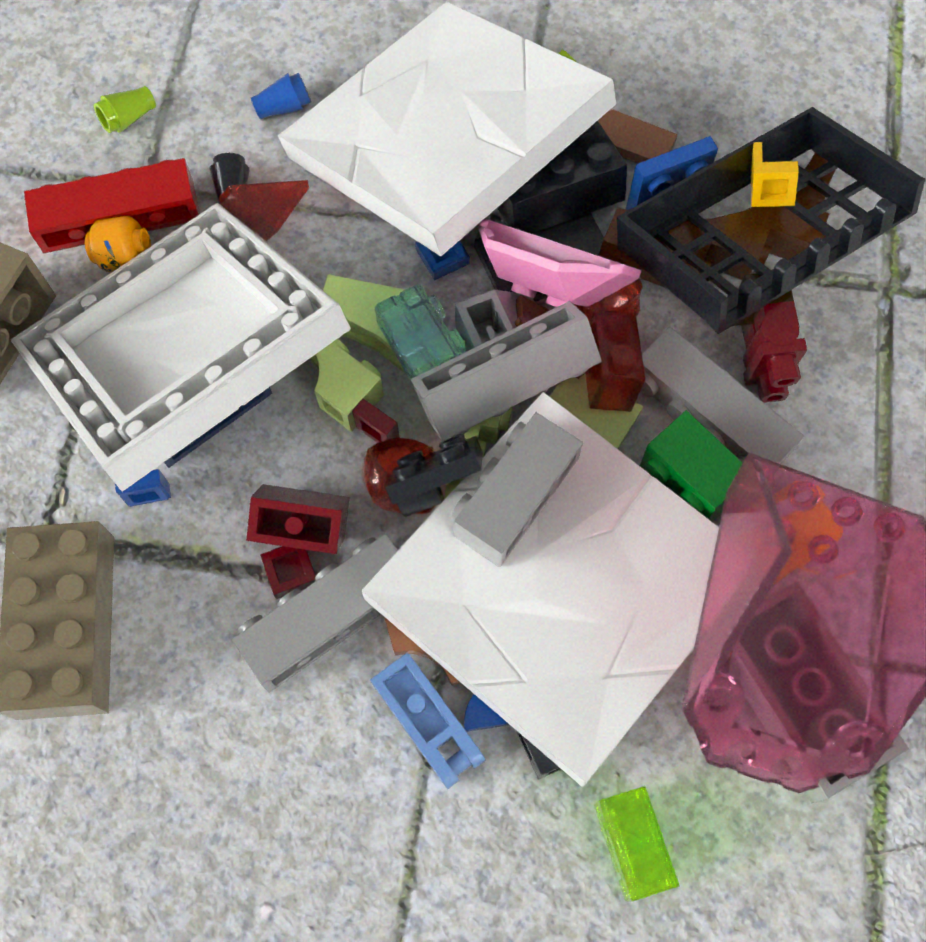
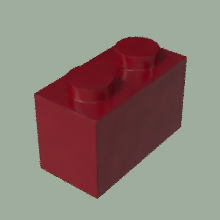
[246,484,350,554]

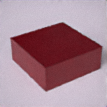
[352,399,400,451]
[260,546,316,599]

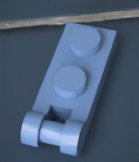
[370,652,486,789]

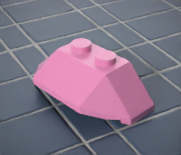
[477,219,642,307]

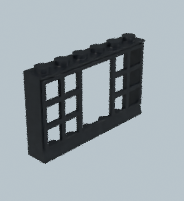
[617,107,925,334]

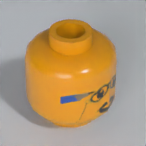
[85,216,151,272]

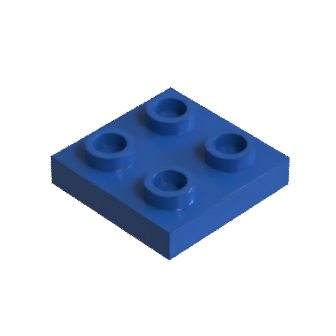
[626,136,718,210]

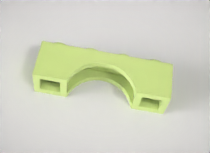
[309,339,384,432]

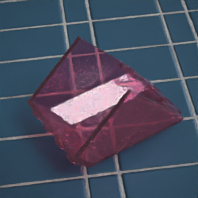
[682,453,926,793]

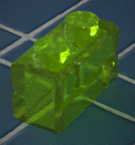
[593,786,680,902]

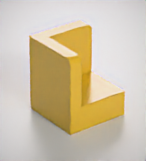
[751,142,799,207]

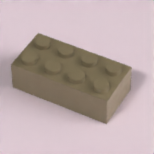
[0,521,114,720]

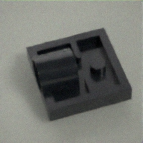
[385,434,483,517]

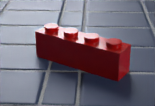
[24,158,200,254]

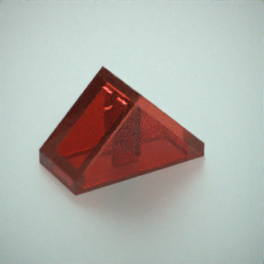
[219,180,309,241]

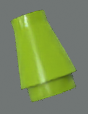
[94,86,156,133]

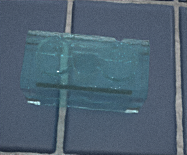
[374,284,466,385]

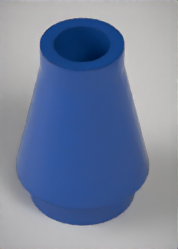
[251,73,311,120]

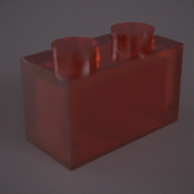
[585,309,646,412]

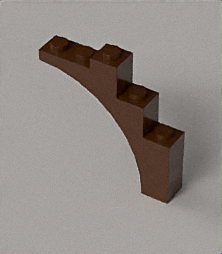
[598,153,836,289]

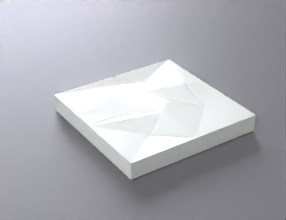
[278,2,616,256]
[11,203,351,492]
[361,392,763,787]

